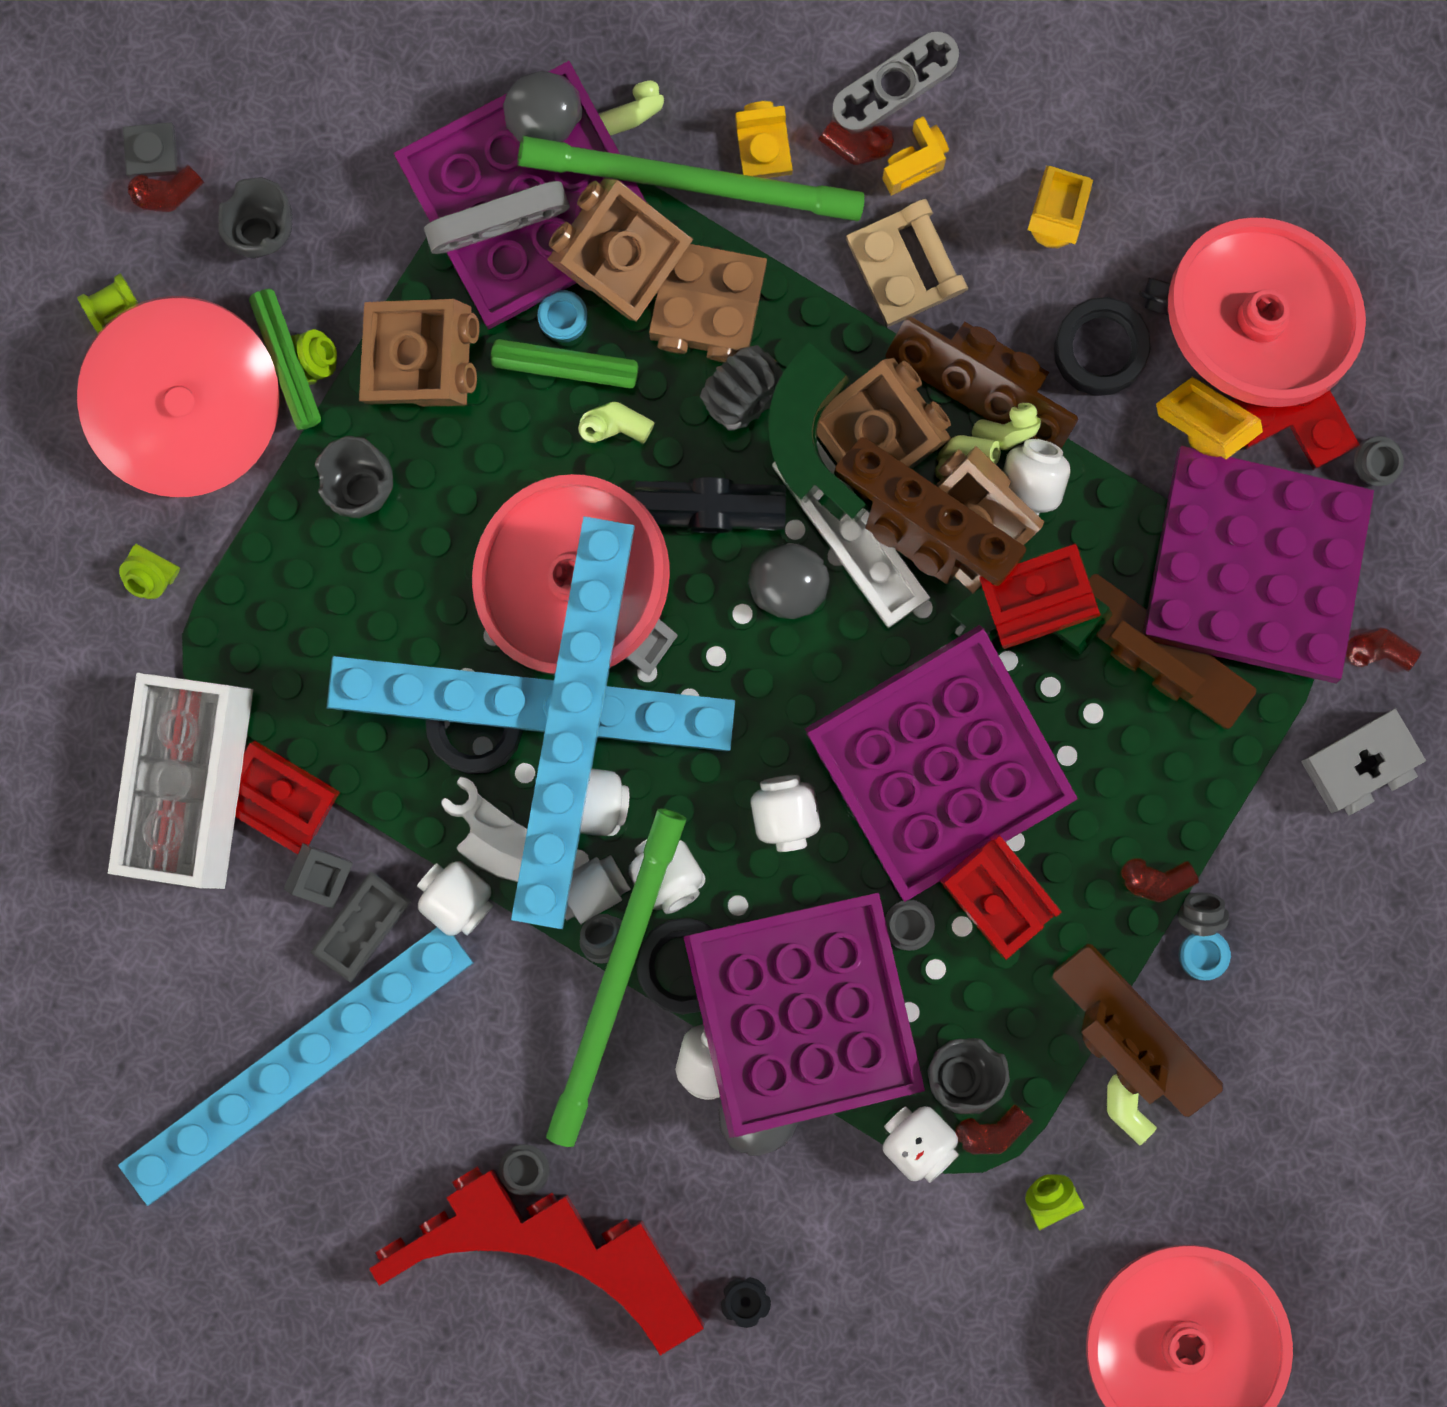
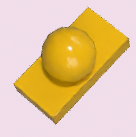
[1027,166,1093,249]
[1156,376,1263,459]

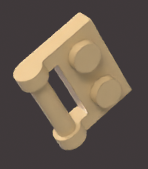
[846,199,968,327]

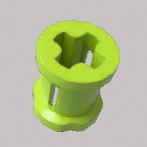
[77,273,139,333]

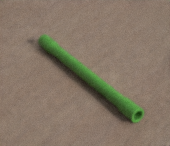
[518,136,864,221]
[546,809,687,1147]

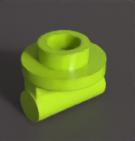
[291,329,337,385]
[119,543,180,599]
[1025,1174,1084,1231]

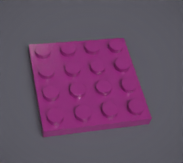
[394,61,647,330]
[1143,446,1374,684]
[804,625,1078,902]
[684,893,925,1138]

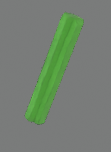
[249,289,321,430]
[491,339,638,388]

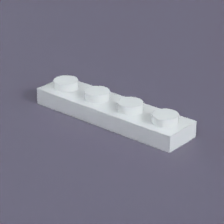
[772,441,930,629]

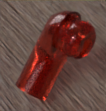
[817,120,894,165]
[127,164,205,212]
[1346,627,1422,672]
[1121,858,1199,902]
[956,1104,1033,1155]

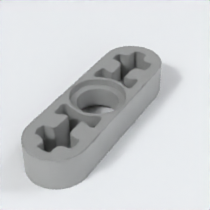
[832,32,959,135]
[424,181,570,254]

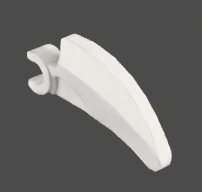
[441,777,589,882]

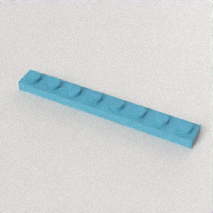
[511,516,635,929]
[327,656,735,751]
[118,927,474,1206]

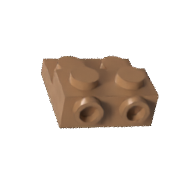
[547,178,693,322]
[649,244,767,362]
[359,299,479,407]
[817,358,951,500]
[936,446,1044,593]

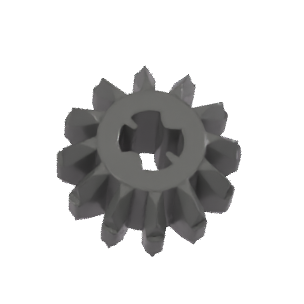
[700,345,783,431]

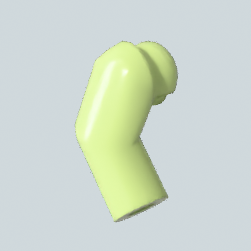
[599,80,664,136]
[578,402,655,444]
[972,403,1041,451]
[934,435,1001,480]
[1107,1074,1157,1146]

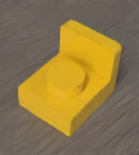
[735,101,793,178]
[882,116,949,196]

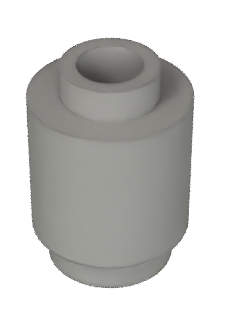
[565,855,631,924]

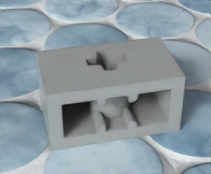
[1301,708,1426,816]

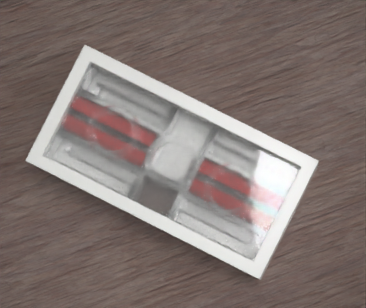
[108,673,253,889]

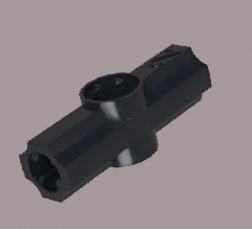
[635,477,786,533]

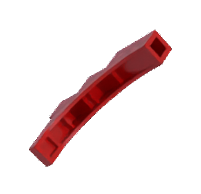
[369,1166,704,1356]

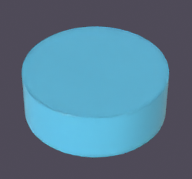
[538,290,588,343]
[1179,933,1231,980]

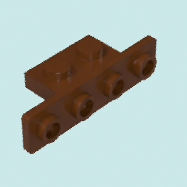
[885,316,1078,449]
[834,437,1026,586]
[1089,574,1256,729]
[1053,944,1223,1117]

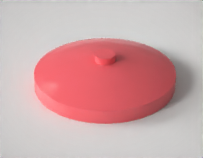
[1168,218,1366,407]
[77,296,280,497]
[472,474,670,676]
[1086,1245,1293,1407]

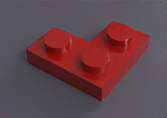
[1231,390,1360,470]

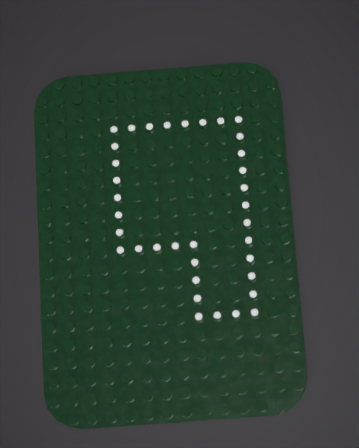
[182,183,1314,1174]

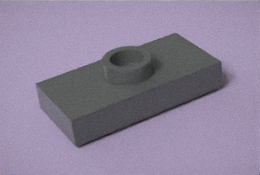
[310,871,412,983]

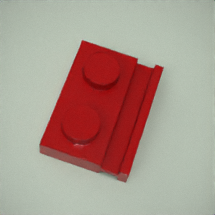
[979,544,1101,649]
[235,741,340,855]
[939,833,1061,960]

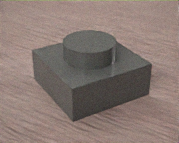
[123,122,178,179]
[284,843,353,909]

